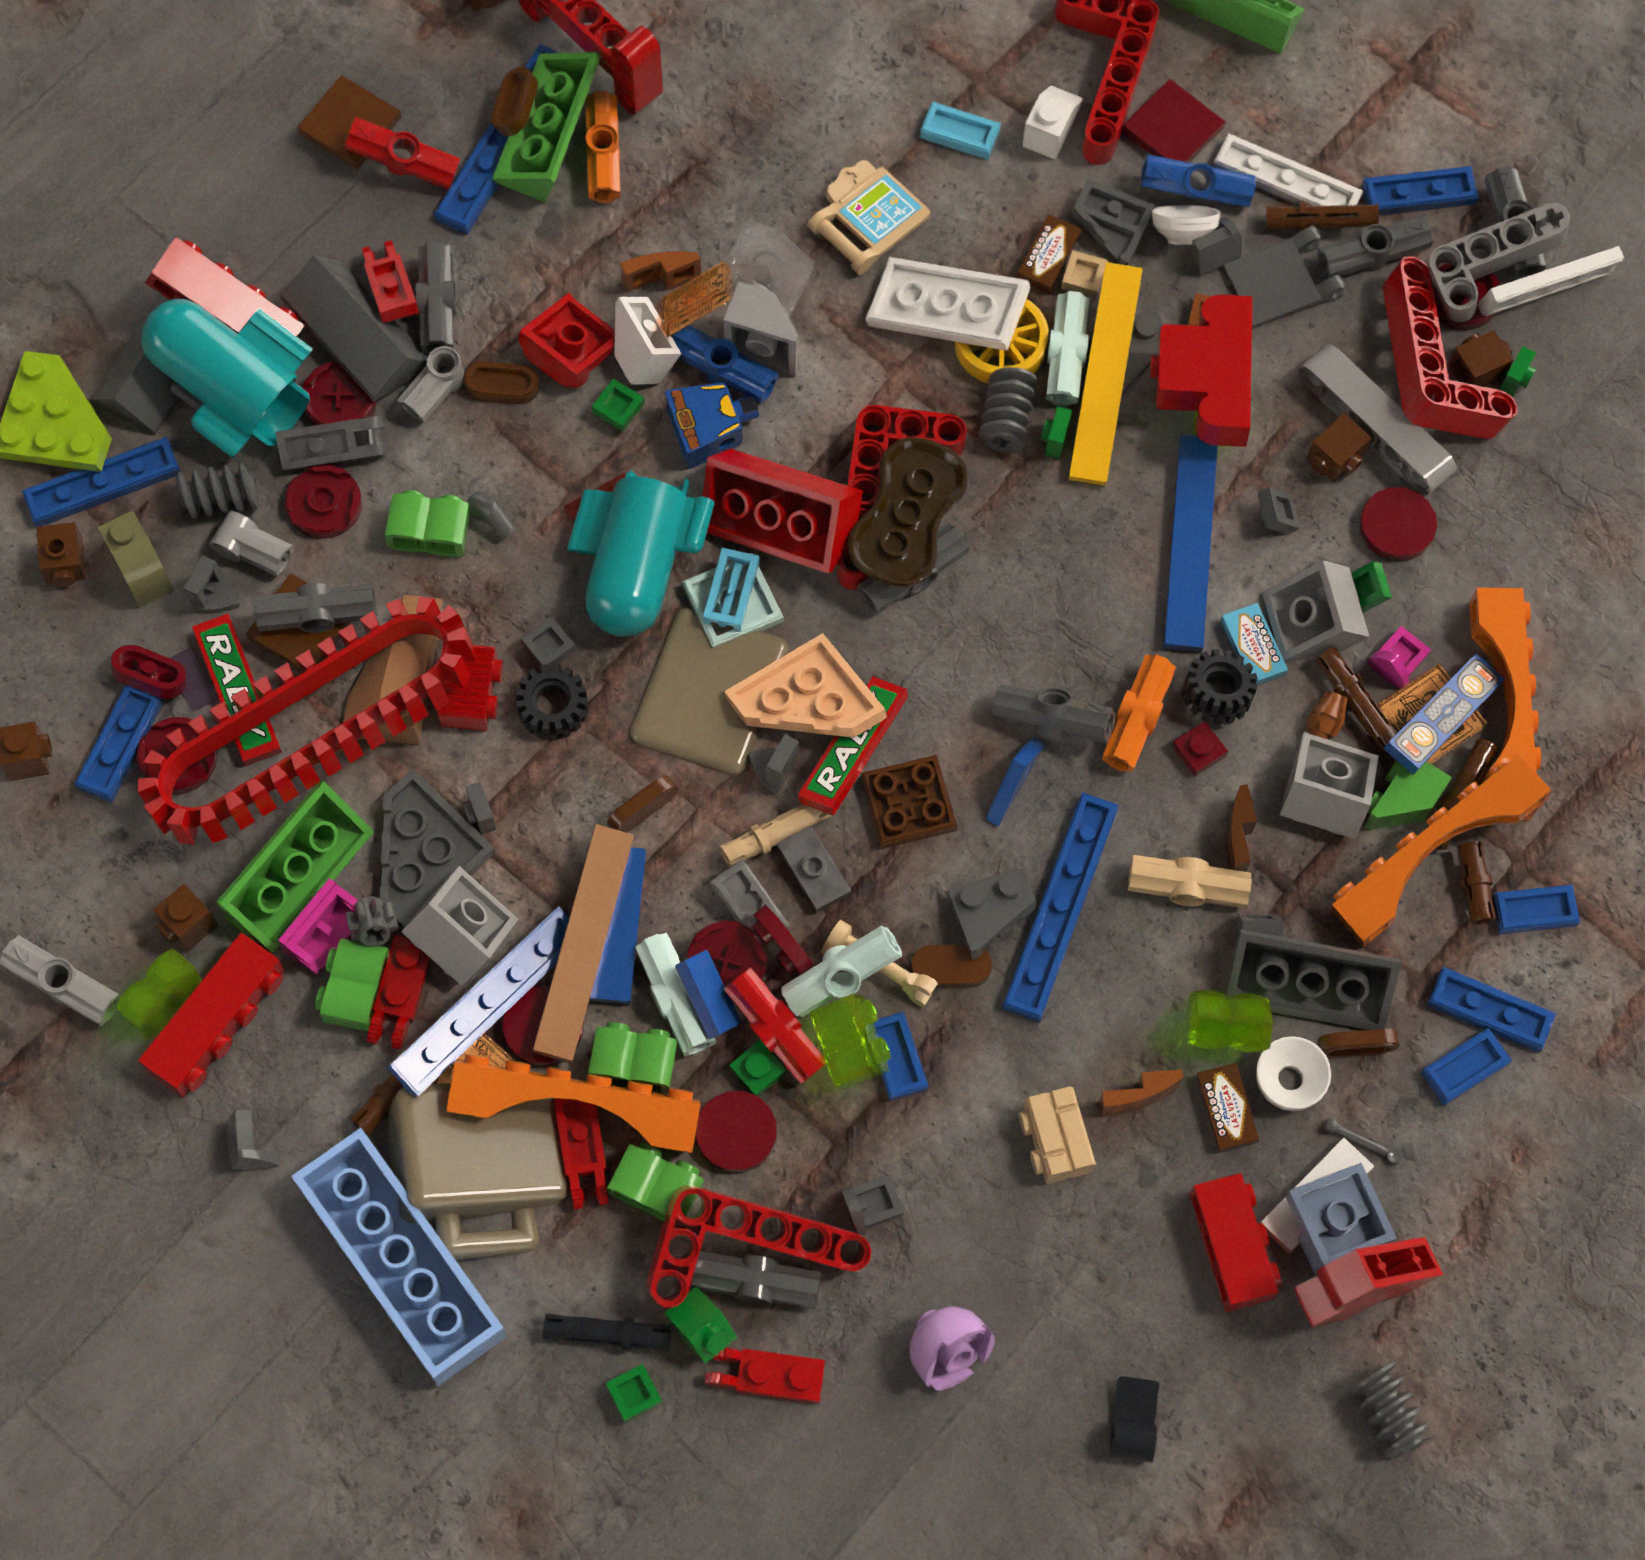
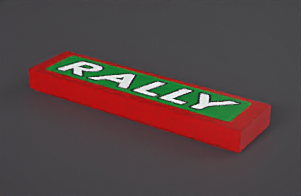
[192,613,282,766]
[798,676,908,816]

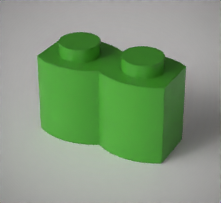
[385,490,470,557]
[315,938,390,1032]
[588,1022,677,1094]
[607,1143,704,1221]

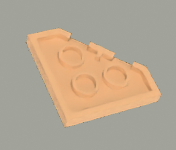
[724,633,887,738]

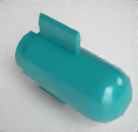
[140,299,313,459]
[567,470,715,637]

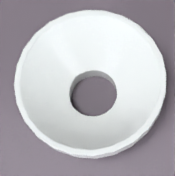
[1152,205,1220,245]
[1256,1036,1331,1111]

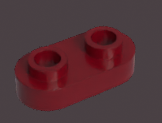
[111,645,186,699]
[751,905,814,975]

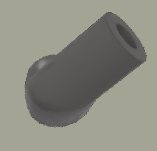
[467,492,516,540]

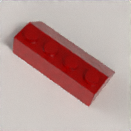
[702,449,863,574]

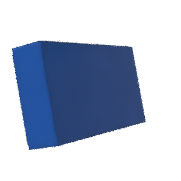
[1492,884,1580,935]
[675,950,742,1039]
[865,1012,929,1102]
[1421,1028,1512,1106]

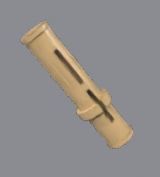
[719,804,832,868]

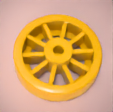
[954,299,1049,384]

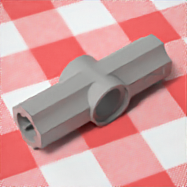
[0,935,121,1027]

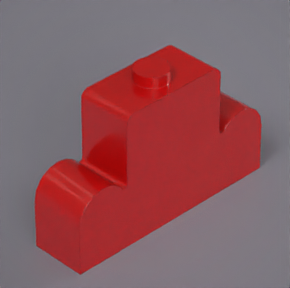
[1149,294,1253,447]
[1293,1237,1443,1327]

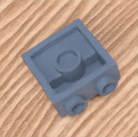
[1284,1163,1397,1274]

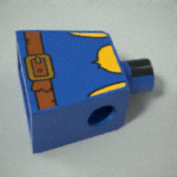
[665,382,759,470]

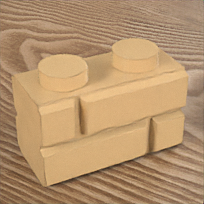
[1019,1086,1096,1184]

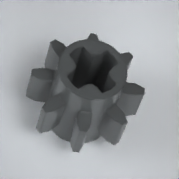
[346,896,398,947]

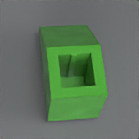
[1364,761,1452,830]

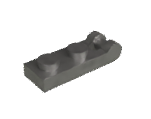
[275,415,389,470]

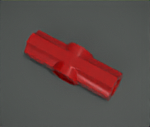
[344,117,460,190]
[724,967,828,1084]

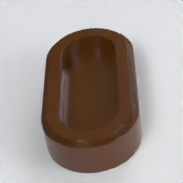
[491,67,538,136]
[464,361,540,404]
[607,776,678,833]
[911,945,992,988]
[1317,1029,1400,1058]

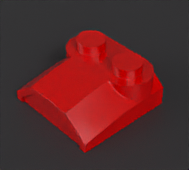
[518,293,615,388]

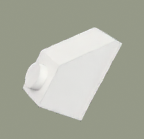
[1022,86,1084,160]
[614,297,681,385]

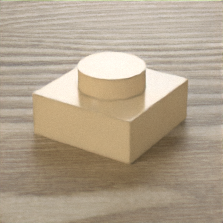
[1061,250,1108,299]

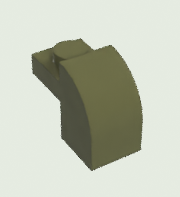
[98,510,174,608]

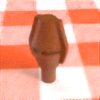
[1306,692,1348,740]

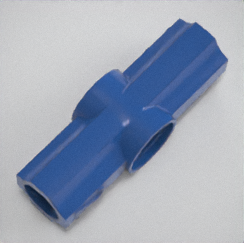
[1140,155,1256,208]
[671,324,778,404]

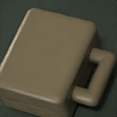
[630,607,790,776]
[385,1083,570,1260]

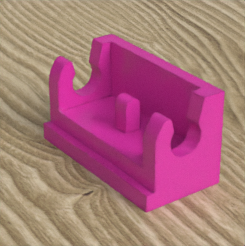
[278,878,359,977]

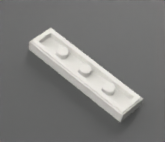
[1213,134,1363,217]
[1477,246,1624,316]

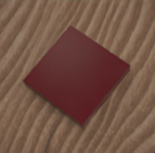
[1122,79,1226,163]

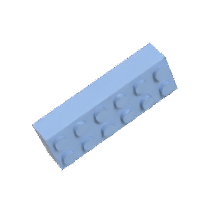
[291,1128,507,1387]

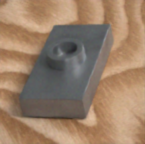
[777,825,851,914]
[710,859,789,942]

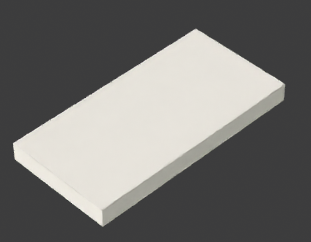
[865,257,1030,351]

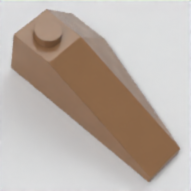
[343,595,443,745]

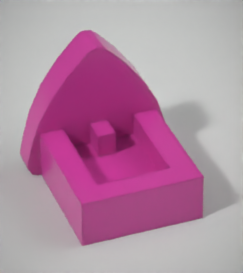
[1367,626,1432,689]

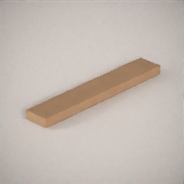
[531,824,634,1064]

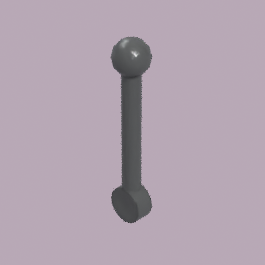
[1323,1118,1403,1165]

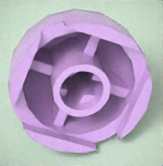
[909,1307,995,1391]

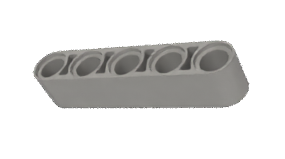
[1298,344,1457,496]

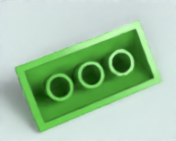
[1162,0,1305,54]
[492,52,601,203]
[216,780,374,953]

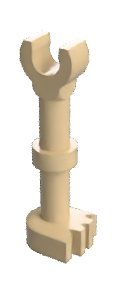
[820,919,938,1007]

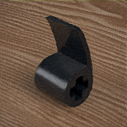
[1109,1376,1160,1463]

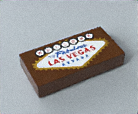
[1017,214,1082,294]
[1197,1062,1259,1153]

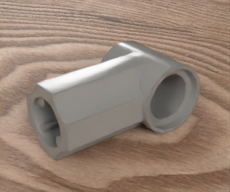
[397,346,465,423]
[209,511,293,577]

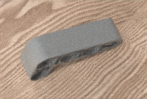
[1429,203,1570,323]

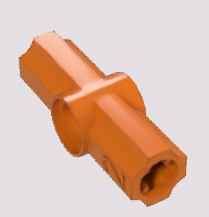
[585,91,621,204]
[1102,654,1176,772]

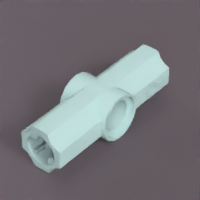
[1046,291,1090,407]
[782,925,902,1017]
[635,933,716,1057]

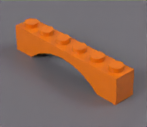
[1469,588,1544,820]
[1332,754,1551,948]
[446,1054,701,1153]

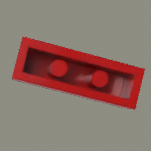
[1189,1173,1282,1313]

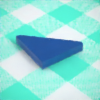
[986,736,1046,826]

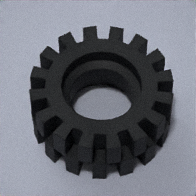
[1182,649,1258,725]
[516,663,588,740]

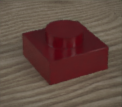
[1172,721,1228,777]

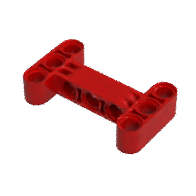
[518,0,663,115]

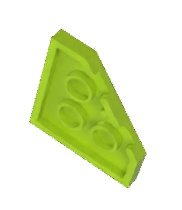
[0,351,112,472]

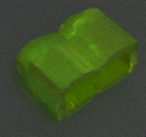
[116,949,202,1039]
[1186,990,1273,1052]
[811,993,891,1089]

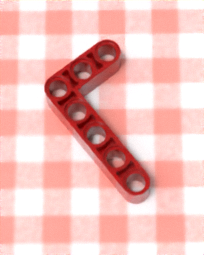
[1054,0,1159,165]
[1382,256,1518,439]
[837,405,967,590]
[646,1185,872,1308]

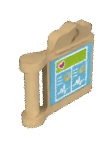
[807,160,930,275]

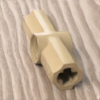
[1127,855,1252,909]

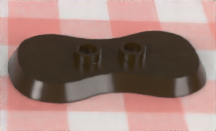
[848,437,968,587]

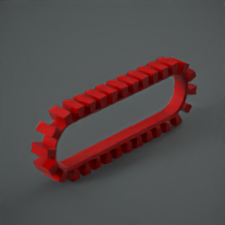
[138,596,476,845]

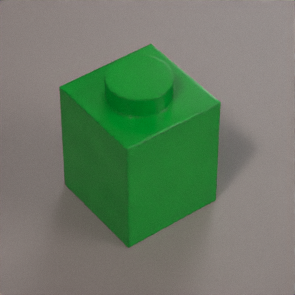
[664,1286,738,1364]

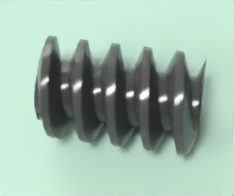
[978,367,1037,454]
[176,462,260,520]
[1351,1361,1436,1458]

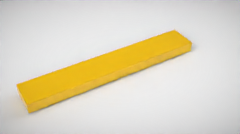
[1069,262,1143,486]

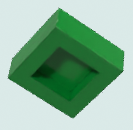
[1500,346,1536,398]
[591,378,645,432]
[1041,406,1072,460]
[1351,561,1392,613]
[729,1040,786,1097]
[605,1364,663,1423]

